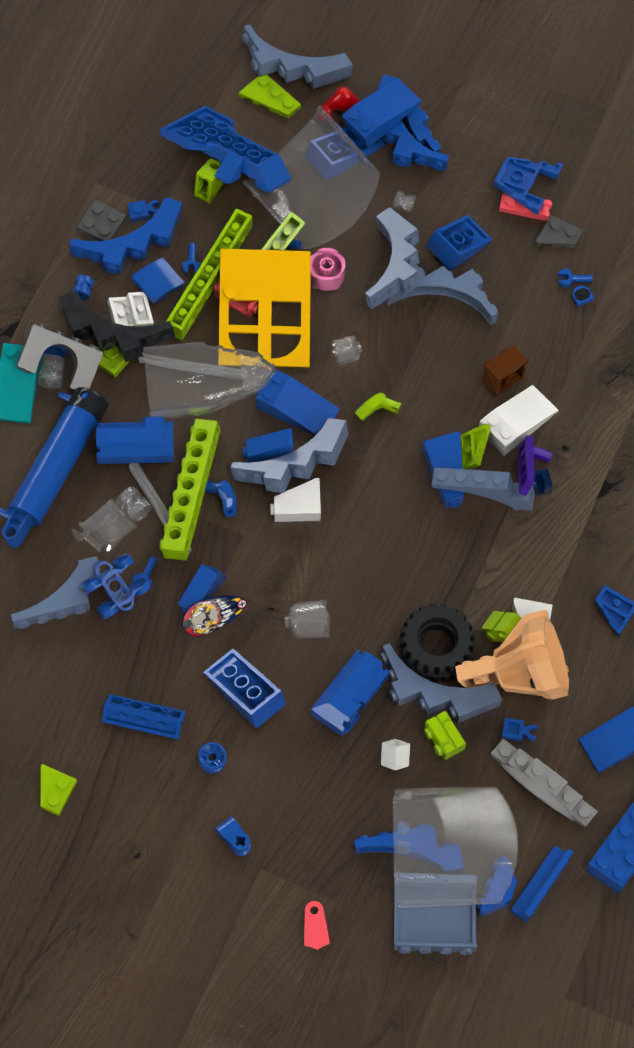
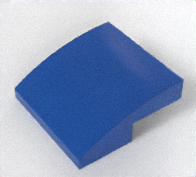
[131,258,185,304]

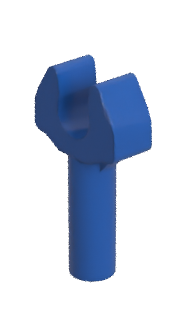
[182,243,201,276]
[558,269,593,288]
[133,557,157,586]

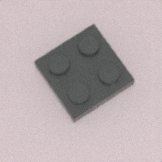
[77,200,127,241]

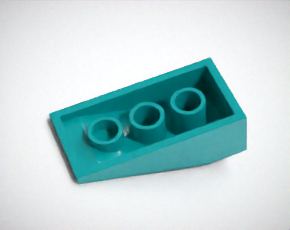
[0,343,42,424]

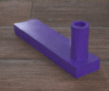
[518,435,552,496]

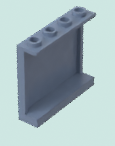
[394,873,477,955]

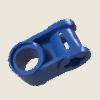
[215,816,251,856]

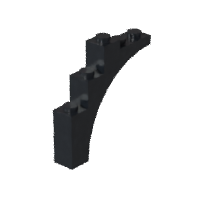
[59,291,175,362]

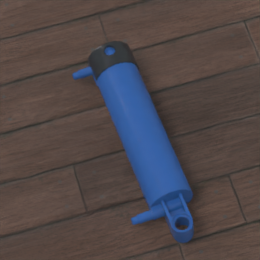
[0,387,108,548]

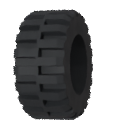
[399,603,475,682]

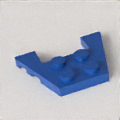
[494,157,563,215]

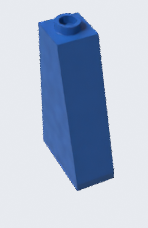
[422,431,464,508]

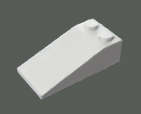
[479,385,558,456]

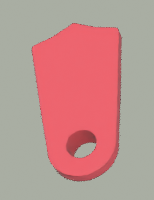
[304,901,330,950]

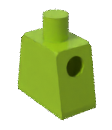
[194,159,223,204]

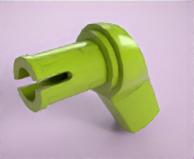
[355,393,401,421]

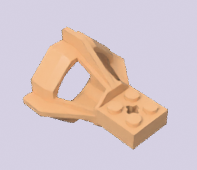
[455,610,569,700]

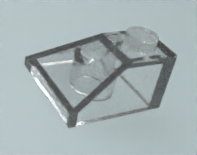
[83,498,137,552]

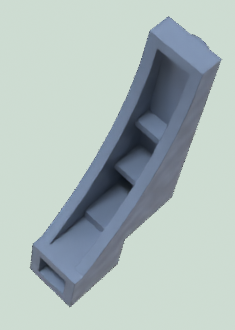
[432,468,535,511]
[11,556,102,629]

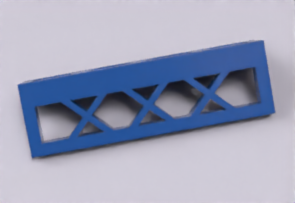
[102,694,186,740]
[510,846,573,923]

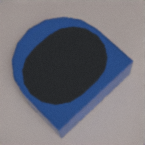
[572,286,594,307]

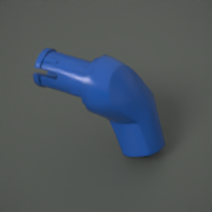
[205,480,237,517]

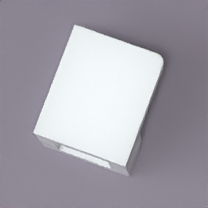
[381,739,410,770]

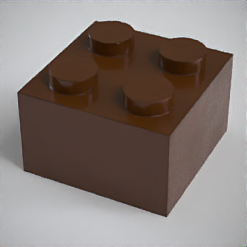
[482,345,528,398]

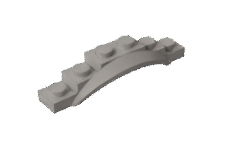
[490,739,598,828]

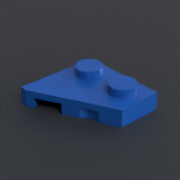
[594,585,634,636]

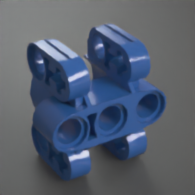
[79,554,151,619]

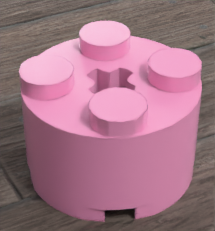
[311,248,345,291]

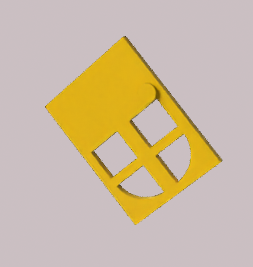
[218,249,311,368]

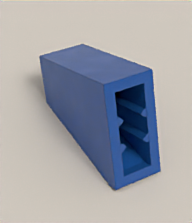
[243,428,293,463]
[178,564,227,613]

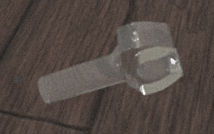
[72,522,104,552]

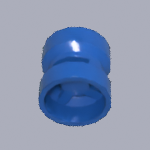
[72,275,94,300]

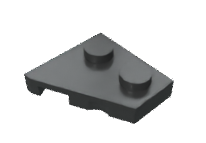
[535,215,583,248]

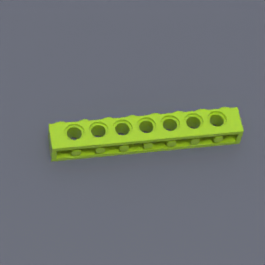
[166,208,252,340]
[160,419,221,561]

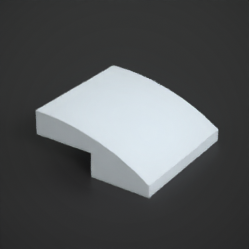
[107,292,154,327]

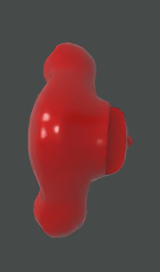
[317,87,360,121]

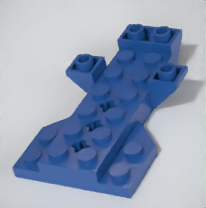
[160,106,291,193]

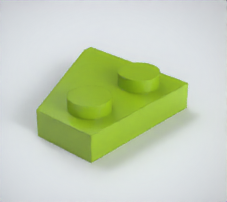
[460,423,491,470]
[41,764,77,816]

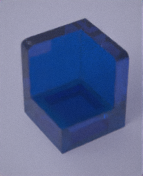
[533,469,553,496]

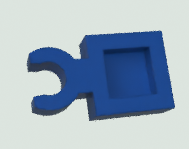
[127,200,159,223]
[502,718,538,742]

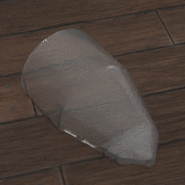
[143,342,275,419]

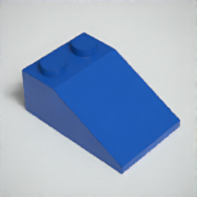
[426,215,492,271]

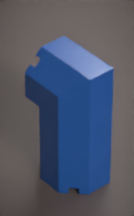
[96,417,174,464]
[310,650,389,737]

